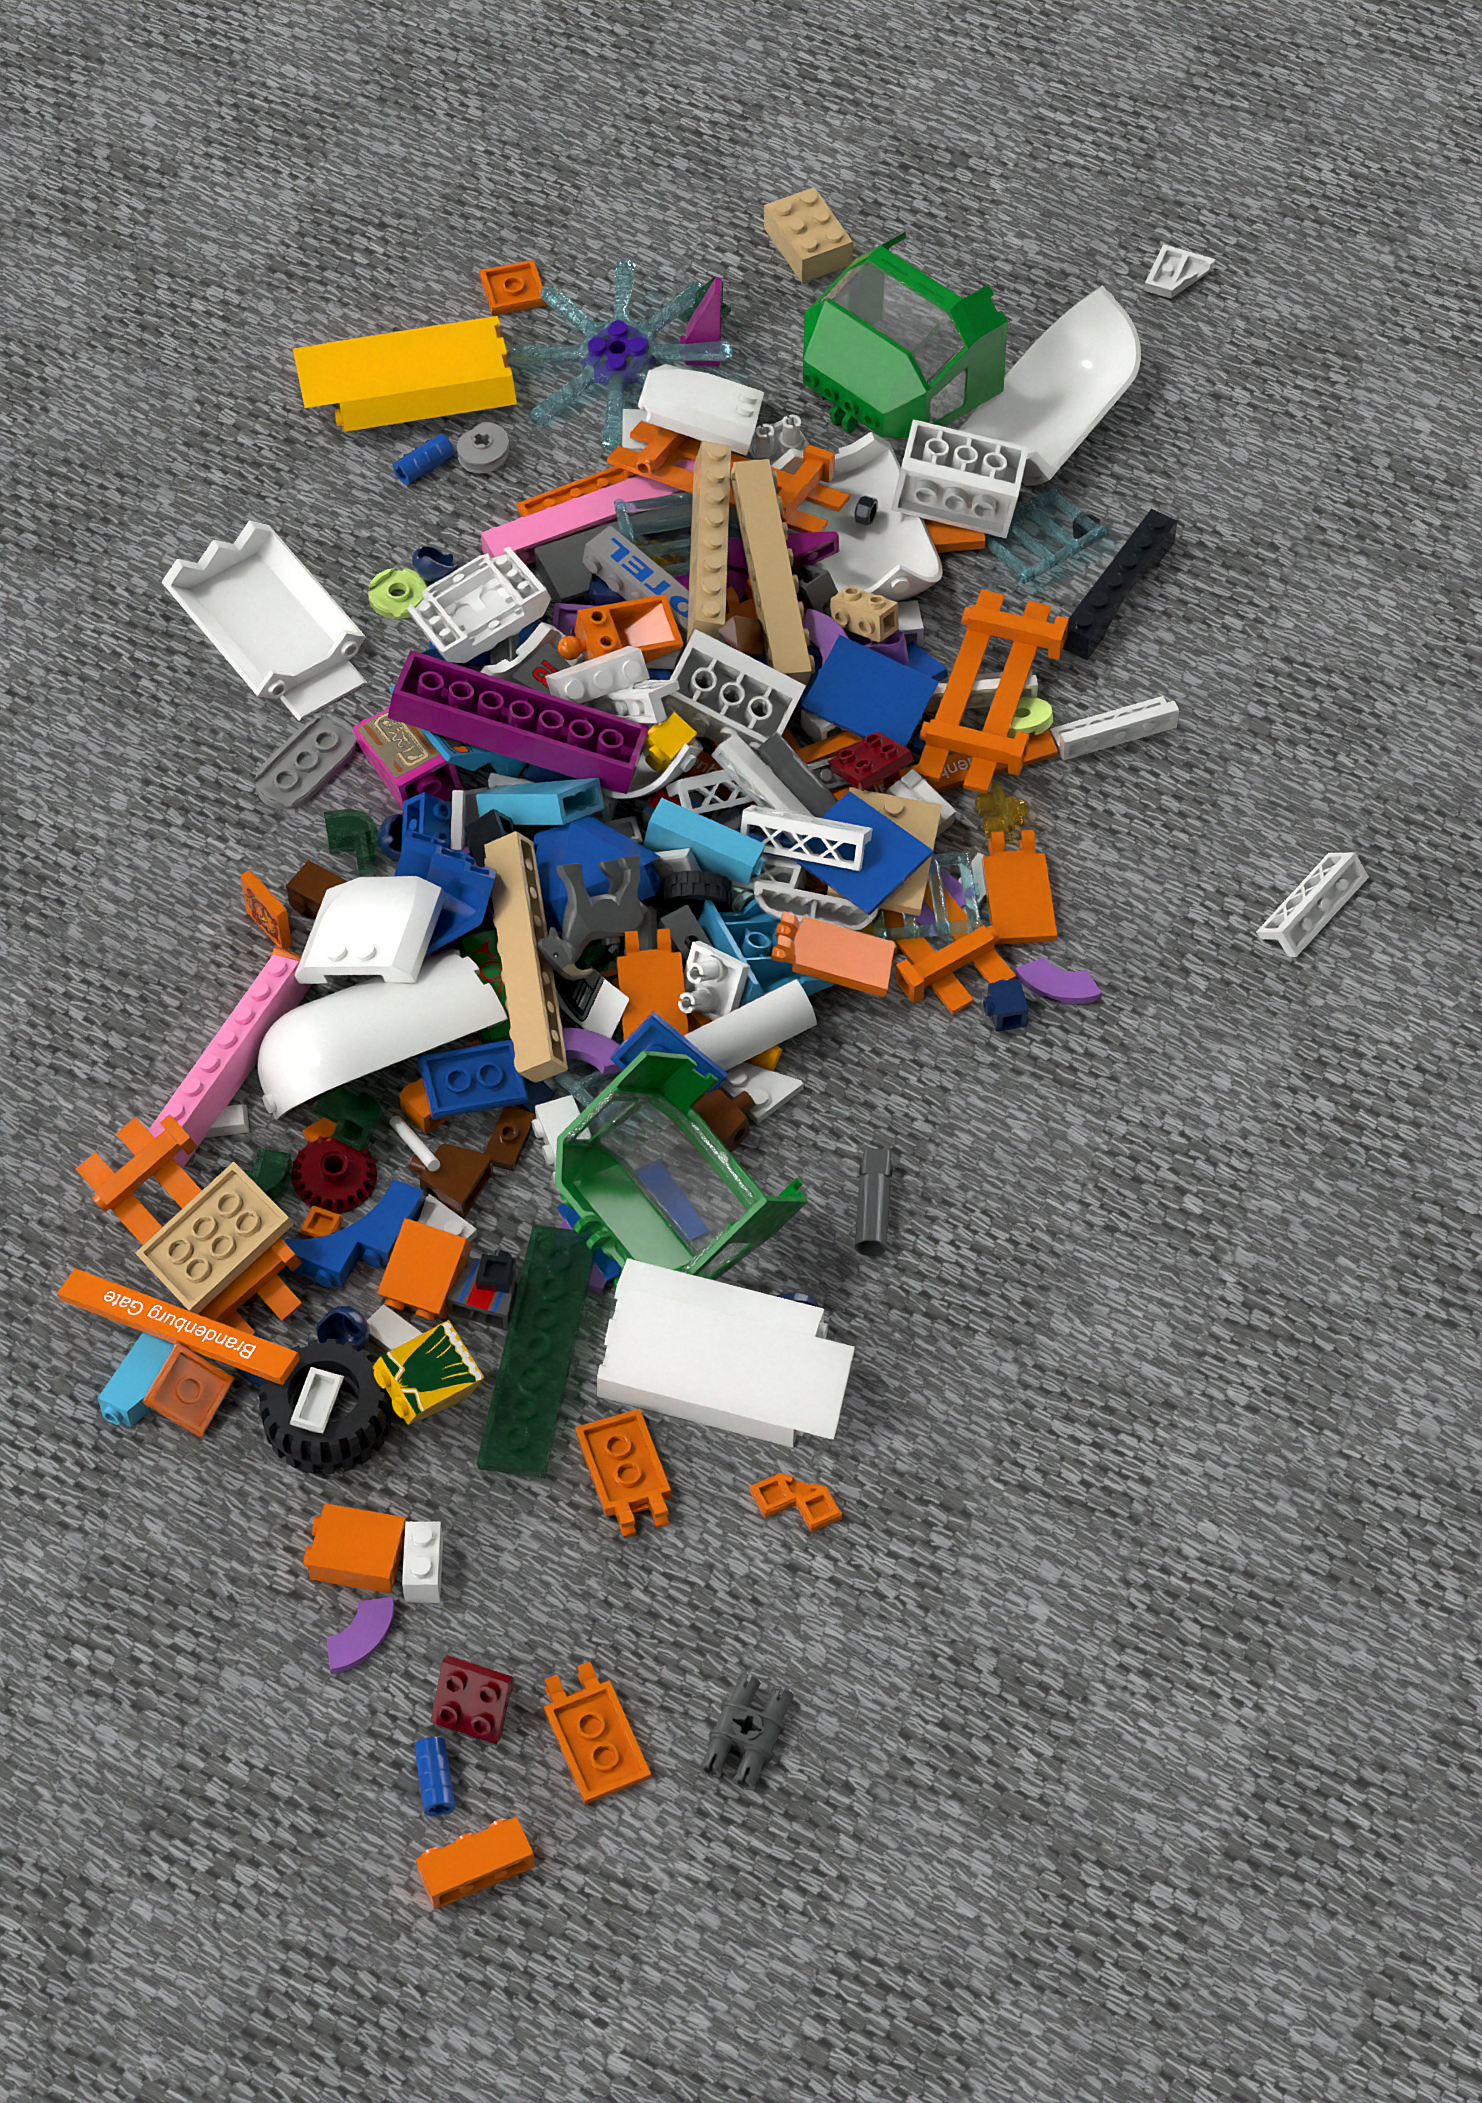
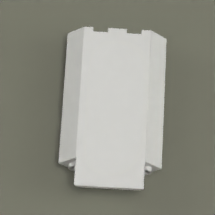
[162,521,368,721]
[597,1258,855,1448]

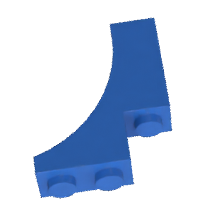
[284,1179,425,1289]

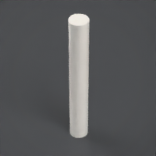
[390,1116,440,1171]

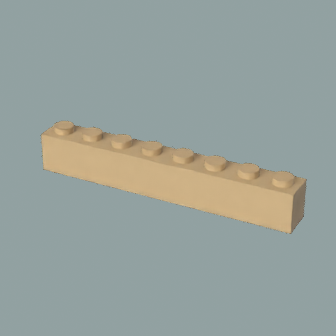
[687,441,731,644]
[730,459,815,686]
[484,831,568,1083]

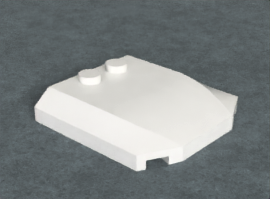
[638,364,764,455]
[407,547,551,663]
[295,876,446,984]

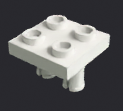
[747,414,809,466]
[678,941,750,1020]

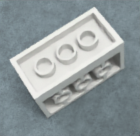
[891,419,1029,538]
[661,629,806,760]

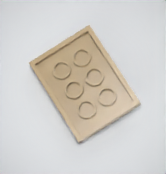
[827,787,942,916]
[135,1162,294,1314]

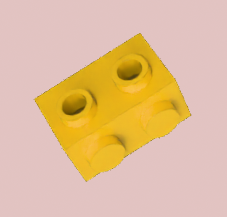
[643,712,697,773]

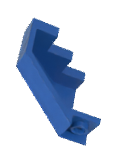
[534,815,662,935]
[394,829,496,956]

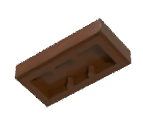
[484,1106,536,1172]

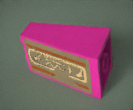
[352,706,462,811]

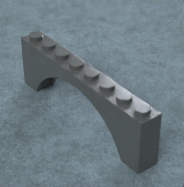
[534,483,742,605]

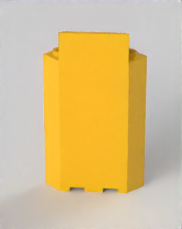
[292,316,517,432]

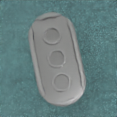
[255,716,357,809]

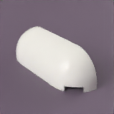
[754,881,879,931]

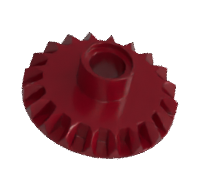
[291,1133,377,1214]

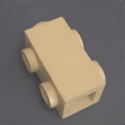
[830,586,899,642]

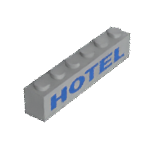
[582,525,727,649]

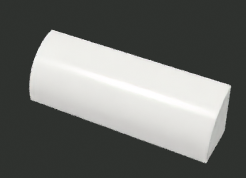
[684,979,817,1071]

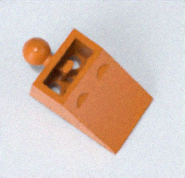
[558,594,683,664]

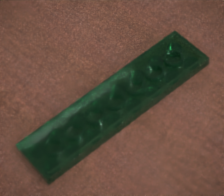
[476,1225,597,1478]

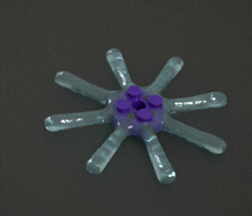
[506,258,734,450]

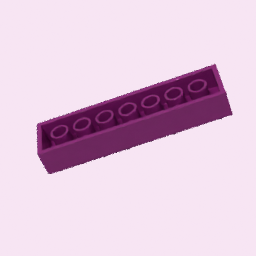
[388,650,649,794]

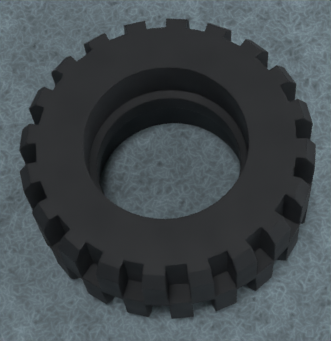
[259,1339,393,1475]

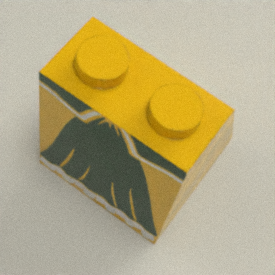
[373,1320,484,1425]

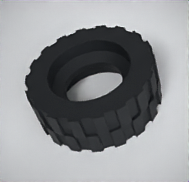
[661,870,732,916]

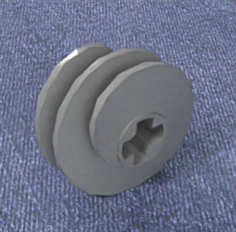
[456,422,509,473]

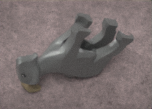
[537,855,648,981]

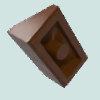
[718,616,765,657]

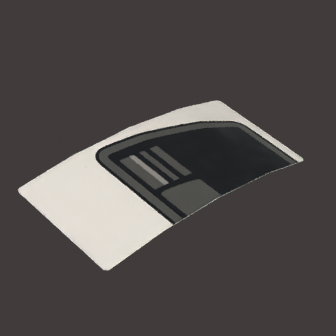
[555,931,629,1039]

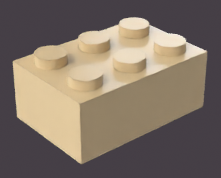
[764,187,853,283]

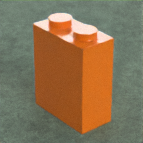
[377,1218,473,1322]
[303,1503,406,1594]

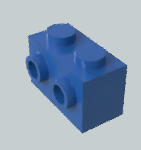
[401,792,452,850]

